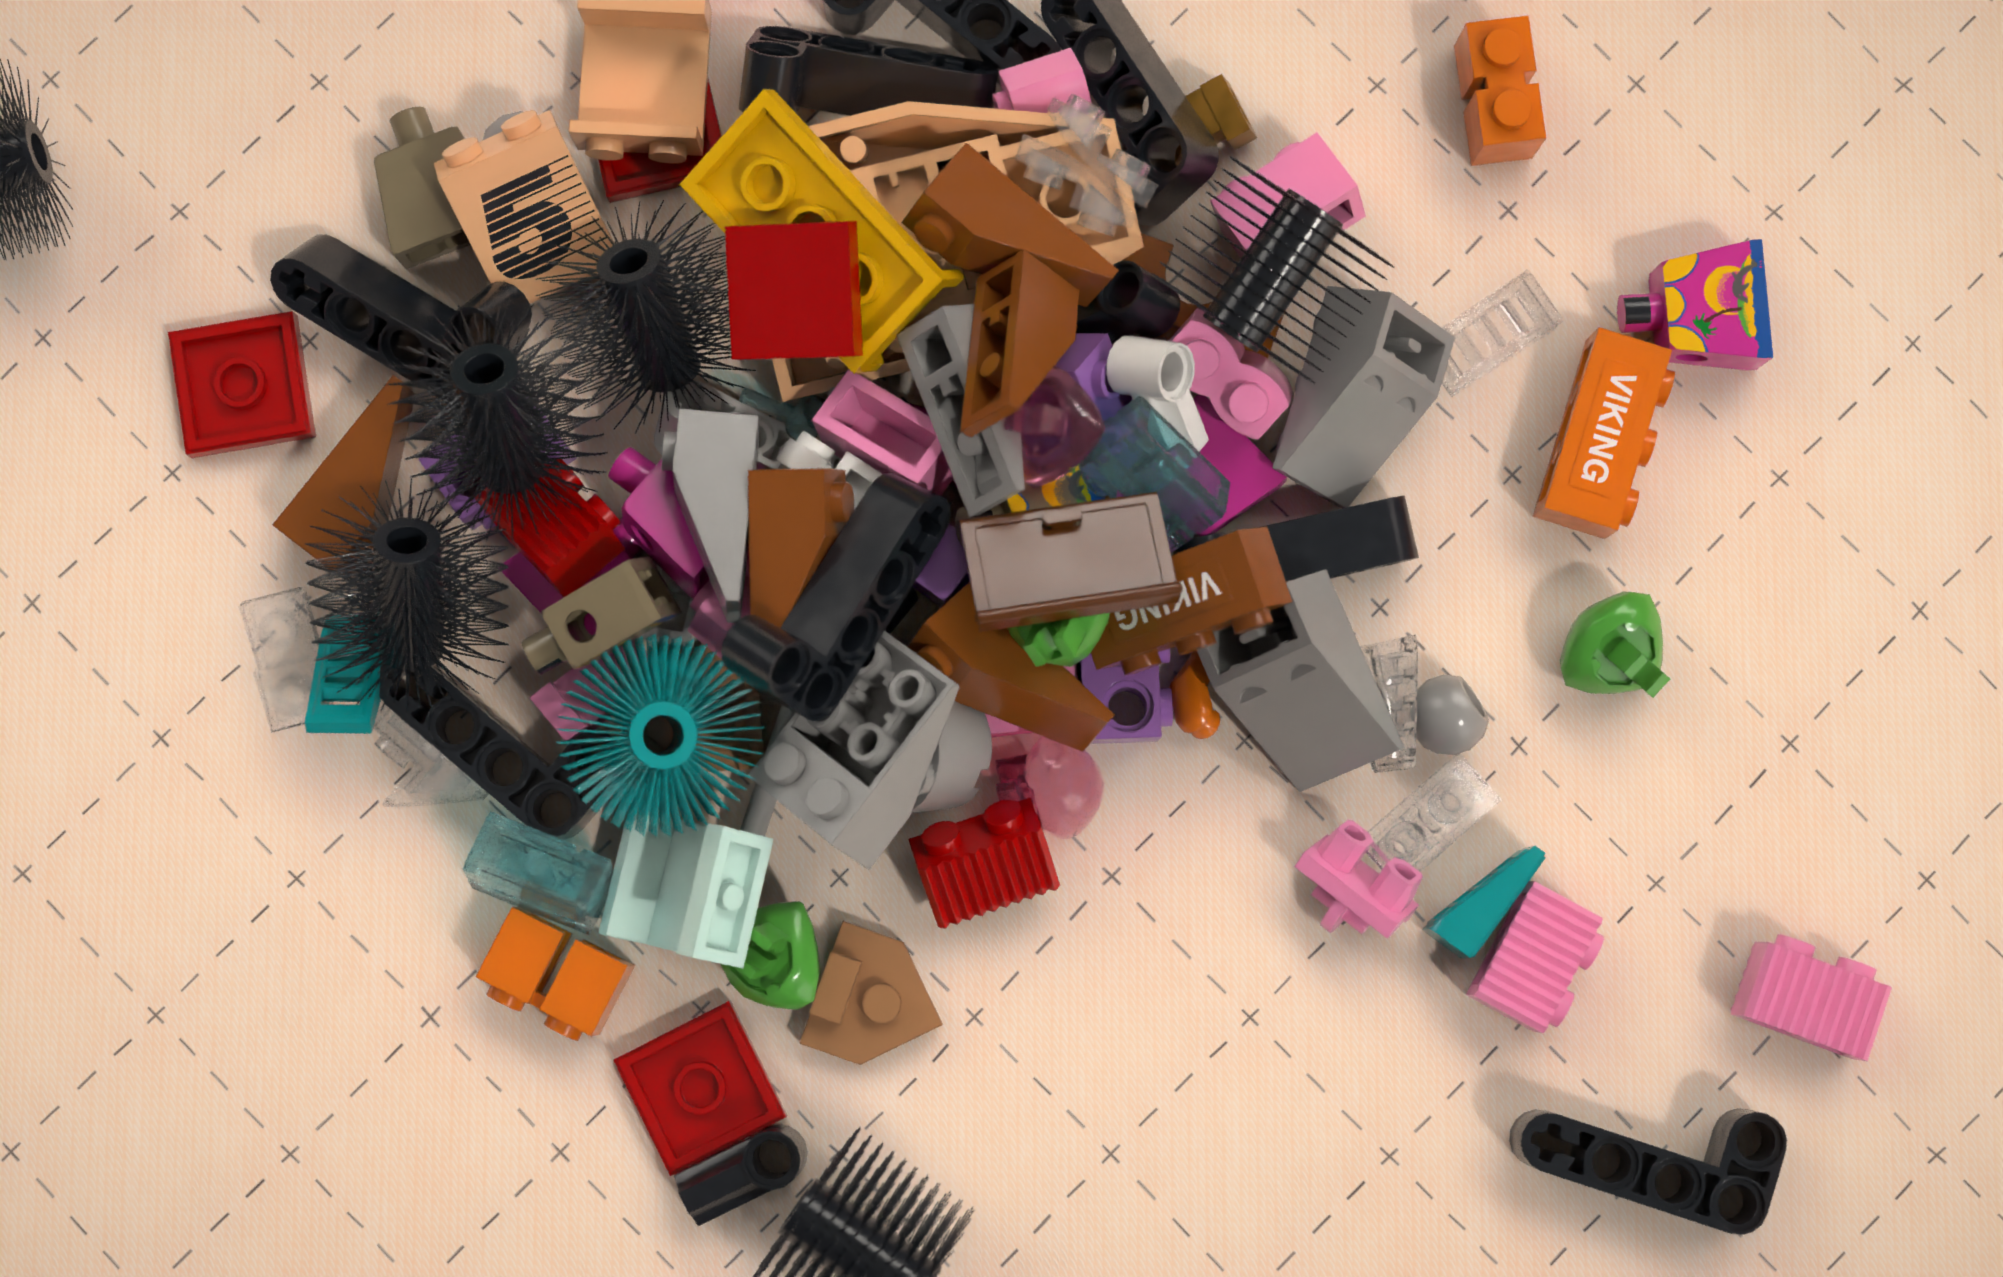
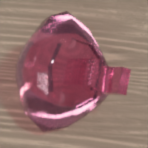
[1004,366,1105,488]
[995,736,1104,839]

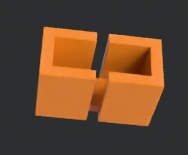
[1454,15,1546,166]
[476,907,635,1041]

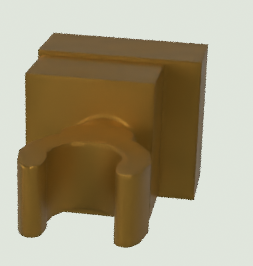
[1175,74,1257,166]

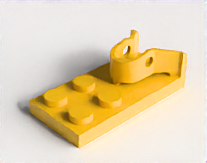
[679,89,964,374]

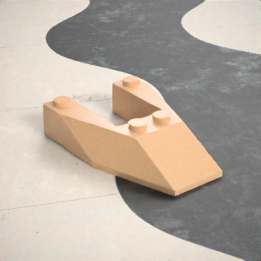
[772,101,1144,402]

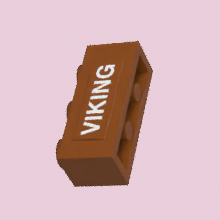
[1091,527,1293,676]

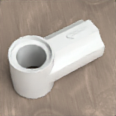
[1106,336,1209,463]

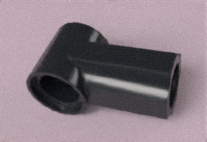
[1076,260,1180,345]
[674,1124,808,1226]

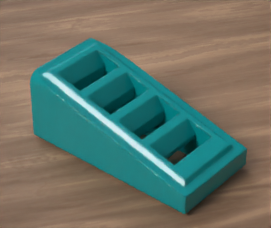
[304,614,385,734]
[1422,845,1546,958]

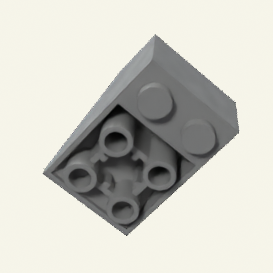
[1272,286,1455,508]
[1197,569,1404,792]
[748,631,960,870]

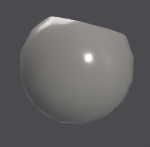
[1408,675,1489,755]

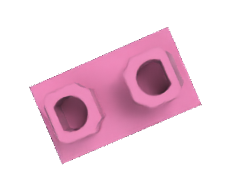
[1294,820,1423,939]

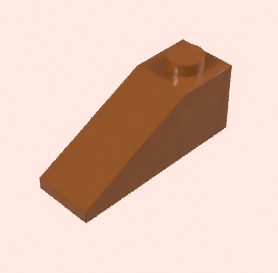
[901,142,1119,307]
[960,249,1079,438]
[272,375,416,575]
[748,468,854,627]
[908,582,1115,752]

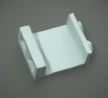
[598,807,774,968]

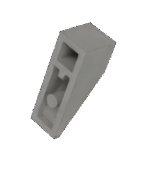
[897,304,1025,517]
[662,409,759,623]

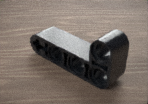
[823,0,1061,86]
[1041,0,1219,226]
[739,26,998,116]
[270,235,532,406]
[721,473,951,722]
[1169,496,1419,582]
[379,664,620,840]
[1509,1108,1787,1235]

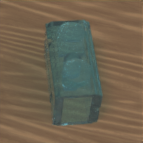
[1078,396,1230,553]
[463,812,613,935]

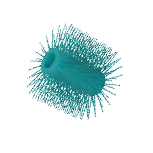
[556,634,764,837]

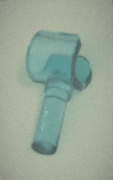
[739,387,826,441]

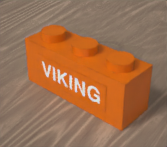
[1532,327,1675,539]

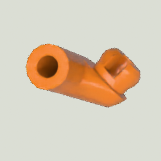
[1169,651,1221,739]

